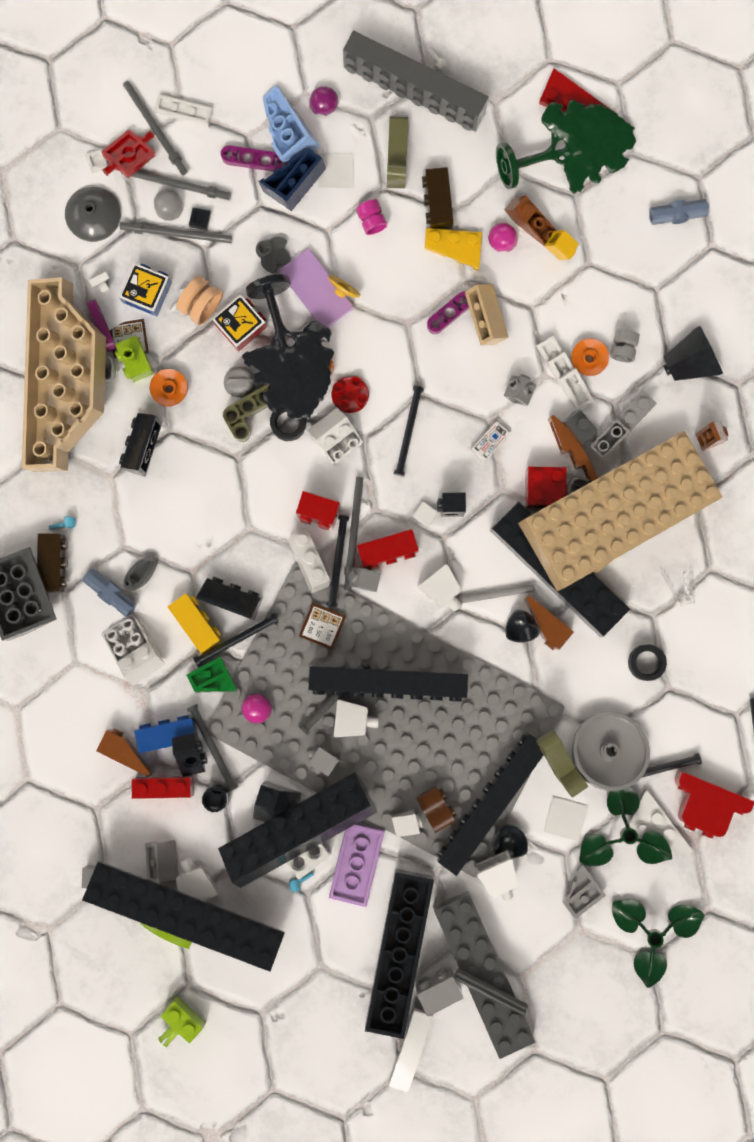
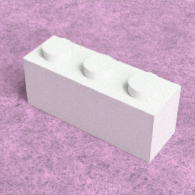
[289,529,330,594]

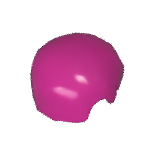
[488,223,518,252]
[241,693,272,724]

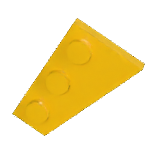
[424,228,482,271]

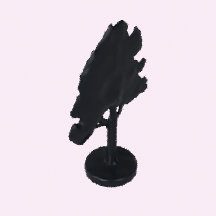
[242,274,334,421]

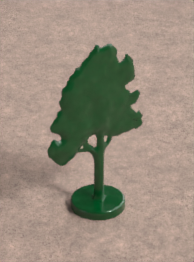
[496,100,636,194]

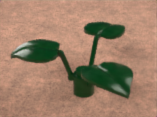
[579,787,672,866]
[612,899,705,988]

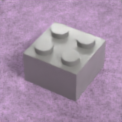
[416,967,464,1017]

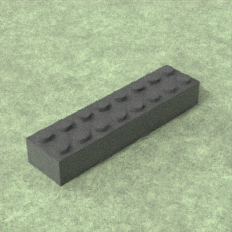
[343,30,489,132]
[433,891,536,1059]

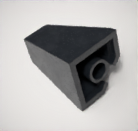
[663,326,723,381]
[253,781,302,822]

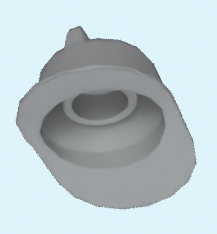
[223,367,266,397]

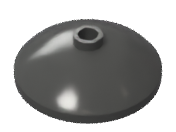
[64,186,121,242]

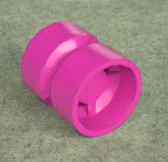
[356,199,388,235]

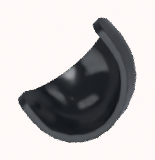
[505,610,540,643]
[493,825,528,858]

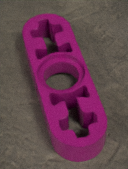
[427,291,469,334]
[86,299,117,352]

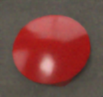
[331,376,369,413]

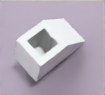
[391,810,422,837]

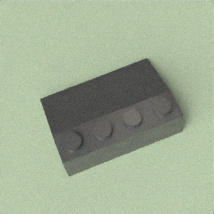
[0,547,57,641]

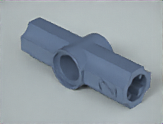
[649,199,709,225]
[82,568,137,617]

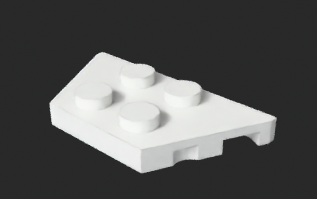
[628,790,693,856]

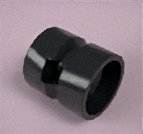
[202,784,230,812]

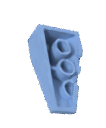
[262,85,320,162]

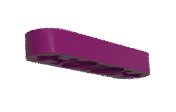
[220,145,289,172]

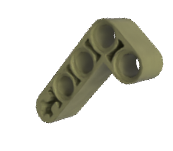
[387,116,408,189]
[223,385,270,442]
[536,729,588,798]

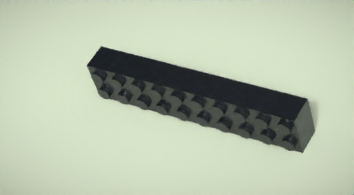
[82,861,285,972]

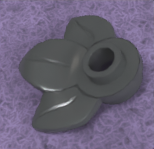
[256,237,291,274]

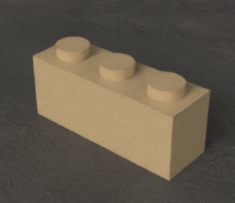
[465,284,509,346]

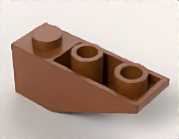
[504,195,557,246]

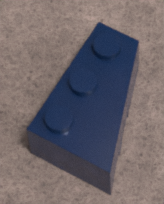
[258,148,326,212]

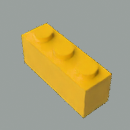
[167,593,222,654]

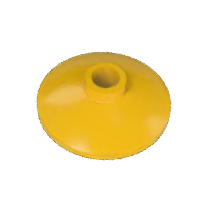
[328,275,361,298]

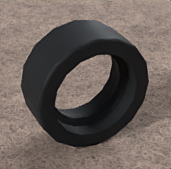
[270,407,306,441]
[628,644,667,681]

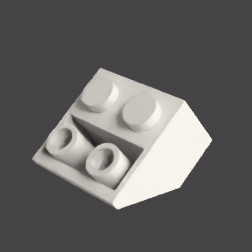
[307,408,363,466]

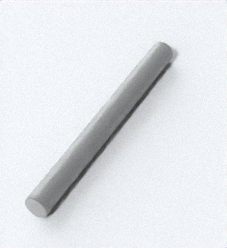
[458,584,535,604]

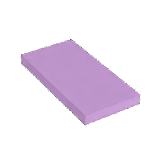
[278,248,354,328]
[328,823,385,907]

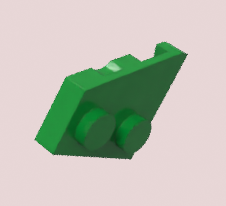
[186,657,238,693]

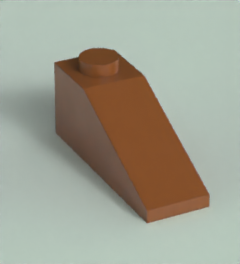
[695,422,728,451]
[524,595,574,650]
[96,728,153,777]

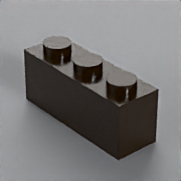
[422,167,454,229]
[37,533,68,592]

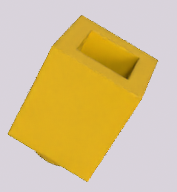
[544,230,579,260]

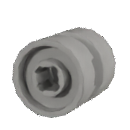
[610,329,640,363]

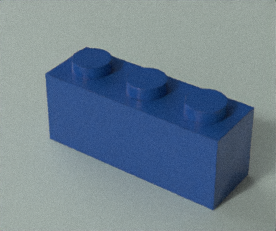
[134,715,199,753]

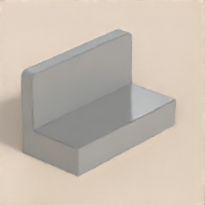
[145,840,178,883]

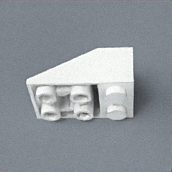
[101,613,166,686]

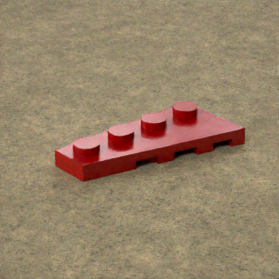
[539,68,614,113]

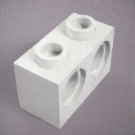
[287,843,331,880]

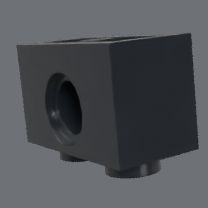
[437,493,466,517]
[172,733,208,777]

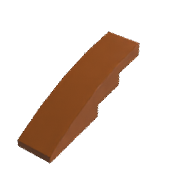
[548,415,598,483]

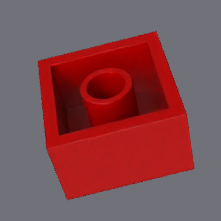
[525,466,567,508]
[296,491,341,530]

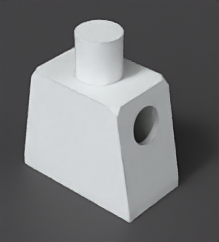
[417,564,462,612]
[334,699,379,737]
[474,850,518,901]
[176,858,219,901]

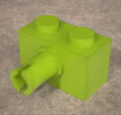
[115,335,154,383]
[158,996,206,1047]

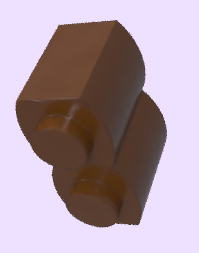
[416,786,456,833]

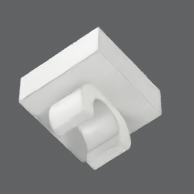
[89,271,110,293]

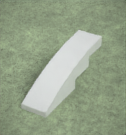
[536,335,594,411]
[389,1008,433,1092]

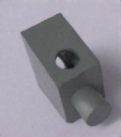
[561,410,598,449]

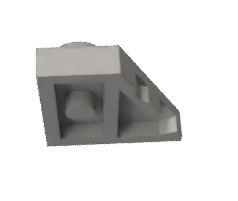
[562,864,606,919]

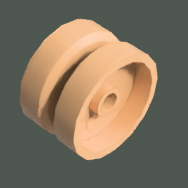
[176,275,223,326]

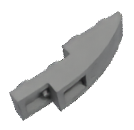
[590,390,657,459]

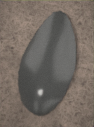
[123,556,158,591]

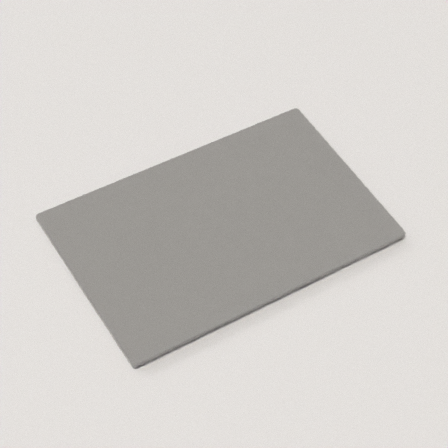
[207,564,565,877]

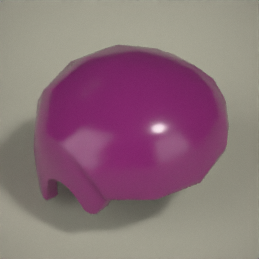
[309,86,338,116]

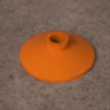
[571,338,609,376]
[149,369,188,407]

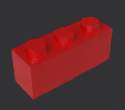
[357,529,419,570]
[132,776,194,799]

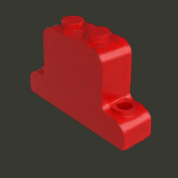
[675,770,754,839]

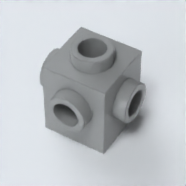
[503,374,536,406]

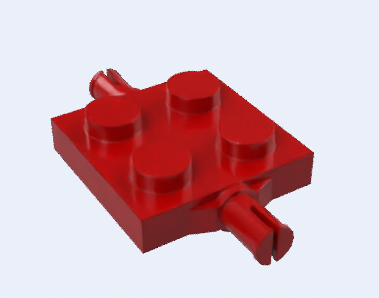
[101,129,156,179]

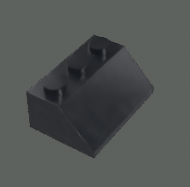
[119,413,162,477]
[196,576,263,621]

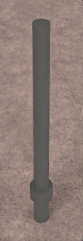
[123,81,188,176]
[121,170,231,201]
[120,222,232,244]
[344,477,363,591]

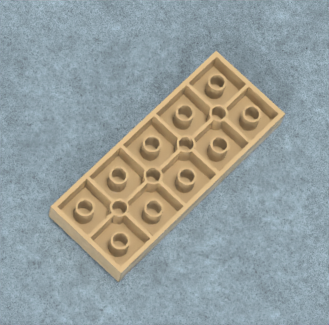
[518,431,723,591]

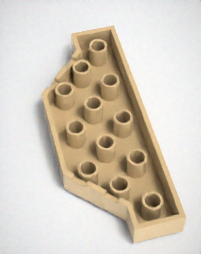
[22,277,106,472]

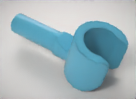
[49,517,76,530]
[289,871,314,892]

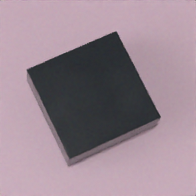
[189,207,212,231]

